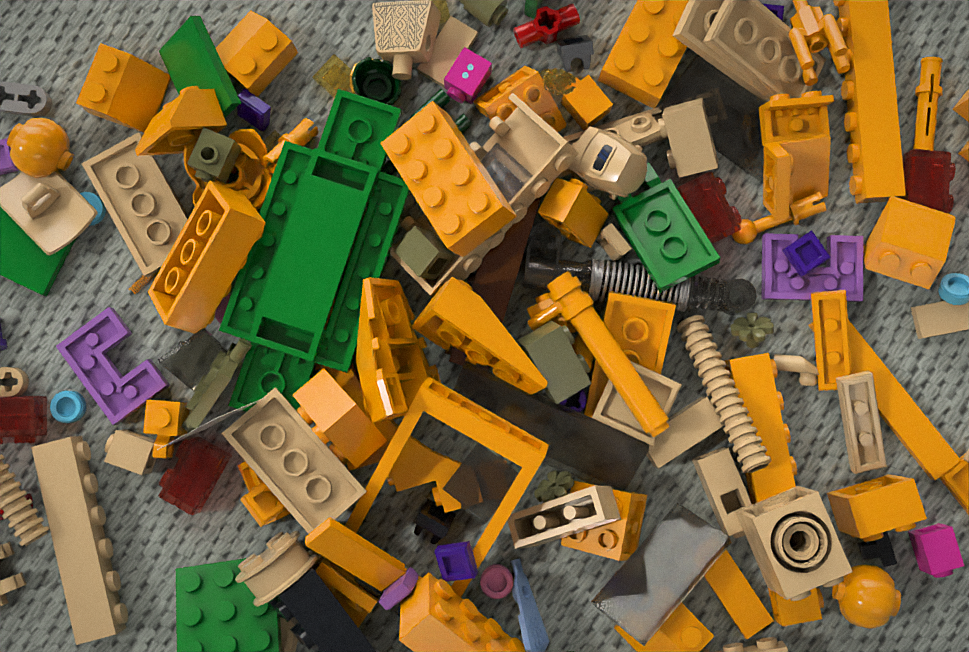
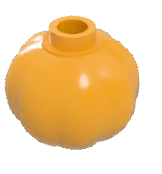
[7,118,74,178]
[832,564,901,629]

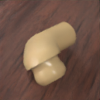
[774,354,819,386]

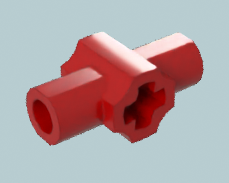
[513,3,580,48]

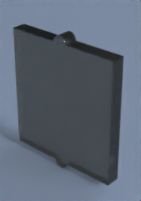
[158,328,228,390]
[442,442,518,523]

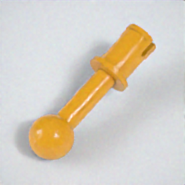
[731,192,826,245]

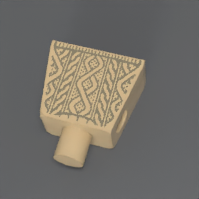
[372,0,441,80]

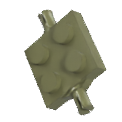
[182,338,252,432]

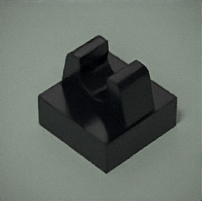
[556,35,594,72]
[414,498,456,544]
[857,531,897,567]

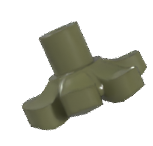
[730,312,774,348]
[534,470,574,503]

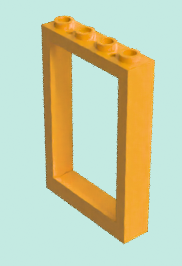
[345,376,549,597]

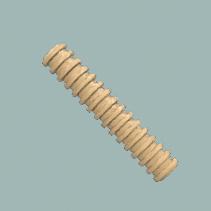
[677,315,772,473]
[0,454,50,546]

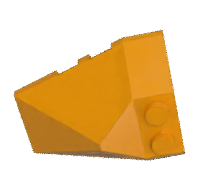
[355,277,442,423]

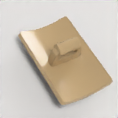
[0,171,97,255]

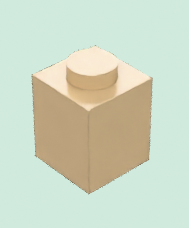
[104,429,157,475]

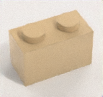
[658,98,718,178]

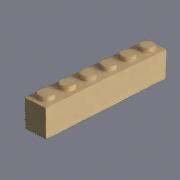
[31,436,128,645]

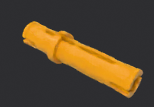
[912,57,943,157]

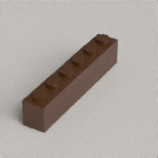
[445,173,541,374]

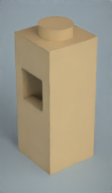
[636,397,725,469]
[692,447,752,538]

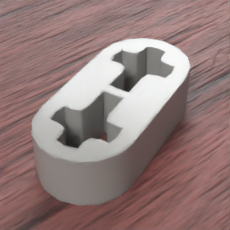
[0,81,52,117]

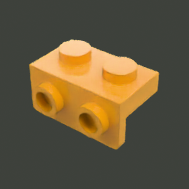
[759,91,834,146]

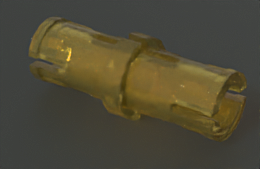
[539,68,576,95]

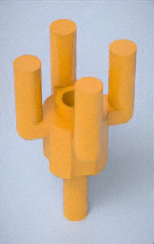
[789,0,851,86]

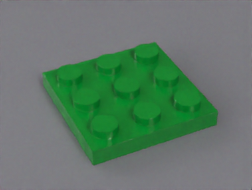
[175,558,282,652]

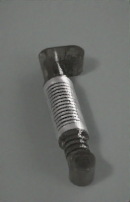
[523,222,757,315]

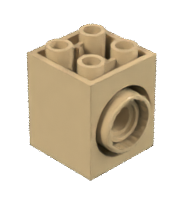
[736,486,853,601]

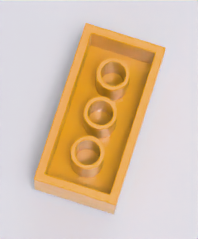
[598,0,689,108]
[380,101,517,257]
[148,180,266,336]
[399,572,525,652]

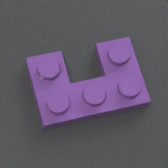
[762,233,863,302]
[56,307,170,425]

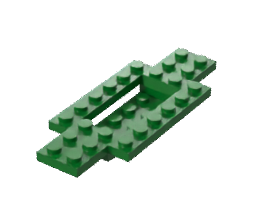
[219,89,410,412]

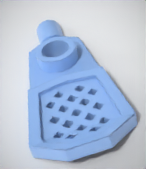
[511,558,549,652]

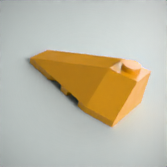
[411,277,548,395]

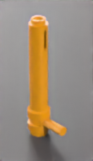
[528,271,670,437]

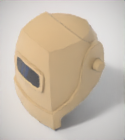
[567,126,647,200]

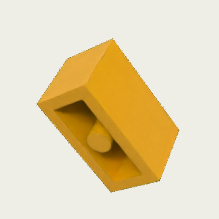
[537,178,609,248]

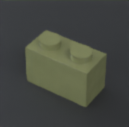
[517,320,592,404]

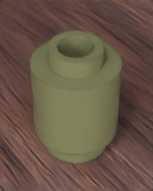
[459,0,508,27]

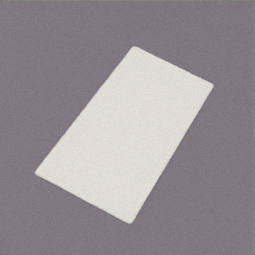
[157,397,266,450]

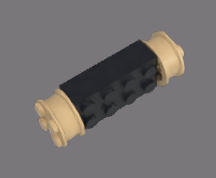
[235,531,376,652]

